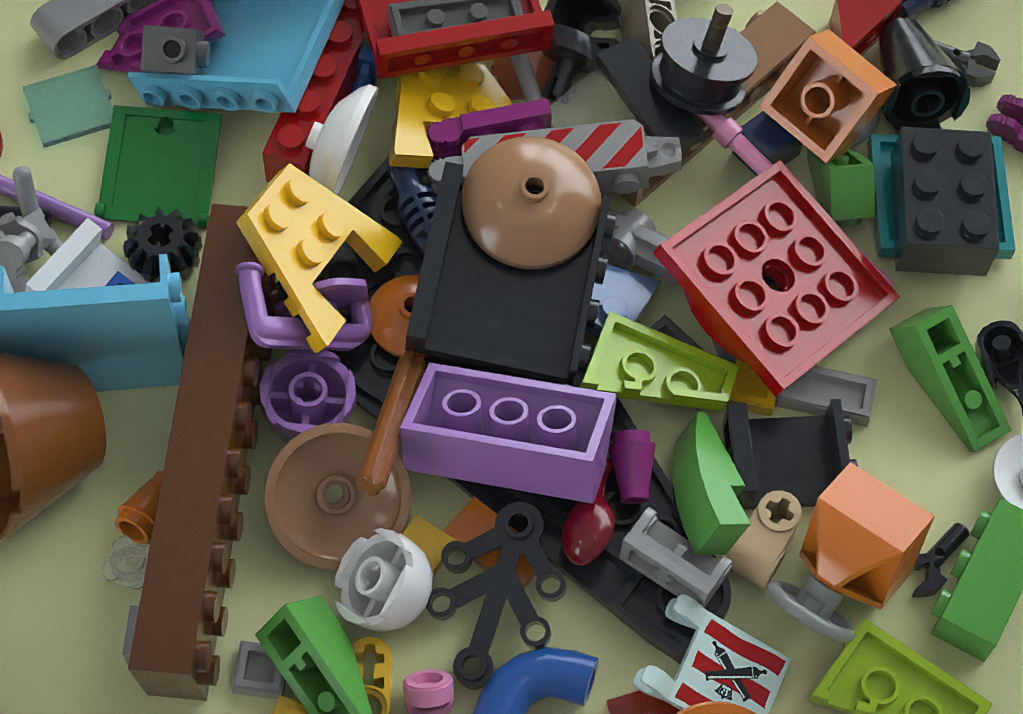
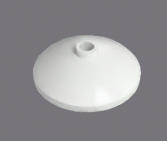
[306,84,379,196]

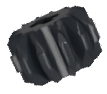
[123,207,203,283]

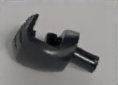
[541,0,622,104]

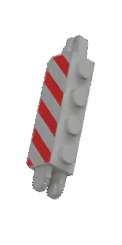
[427,119,682,196]

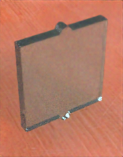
[22,65,113,148]

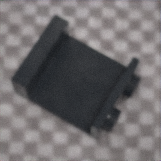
[722,399,858,510]

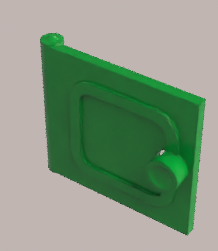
[94,105,222,228]

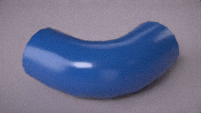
[473,647,599,714]

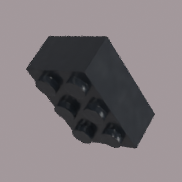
[890,127,999,276]

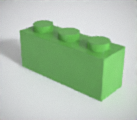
[930,498,1023,662]

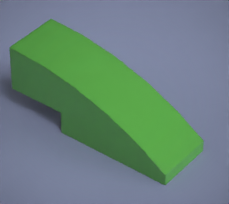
[672,411,751,555]

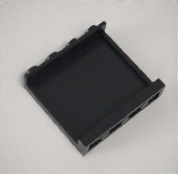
[405,161,616,386]

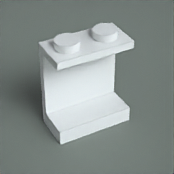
[25,218,151,292]

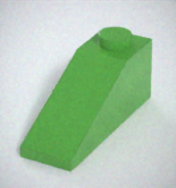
[889,305,1011,452]
[255,595,373,714]

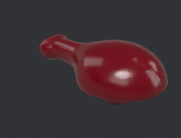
[562,458,615,566]

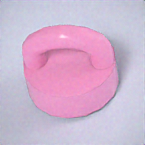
[403,669,454,714]

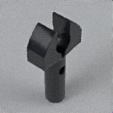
[912,522,969,598]

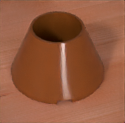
[0,351,106,540]

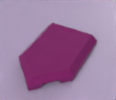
[96,0,226,73]

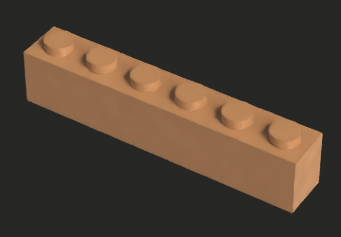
[618,1,816,207]

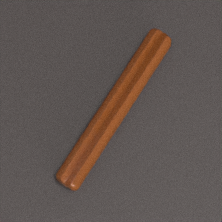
[356,351,426,496]

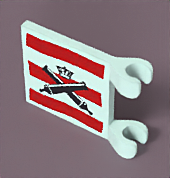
[633,595,791,714]

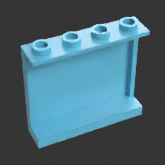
[127,0,345,113]
[0,254,191,392]

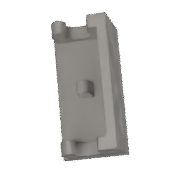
[619,507,732,608]

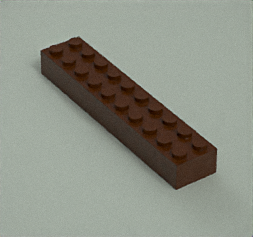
[128,204,279,701]

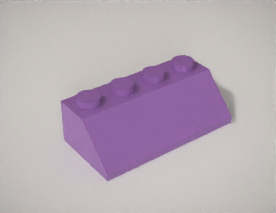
[400,363,616,504]

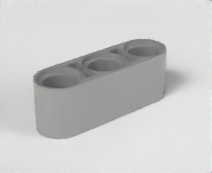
[30,0,157,59]

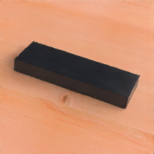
[596,36,704,152]

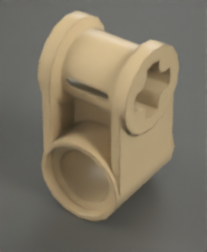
[725,491,802,590]

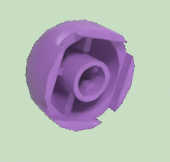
[260,349,356,441]

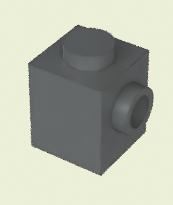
[140,25,211,75]

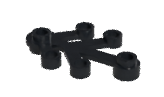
[426,502,567,690]

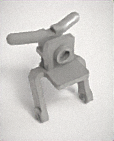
[0,166,64,293]

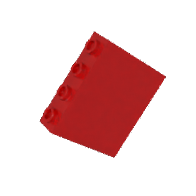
[357,0,555,79]

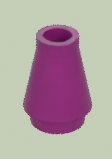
[608,430,656,504]

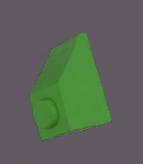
[807,147,875,226]

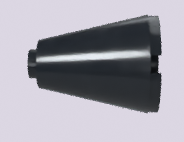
[879,18,971,132]

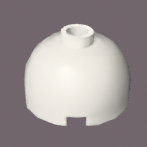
[334,528,433,632]

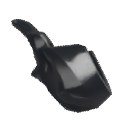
[975,320,1023,414]

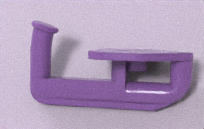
[235,262,373,351]

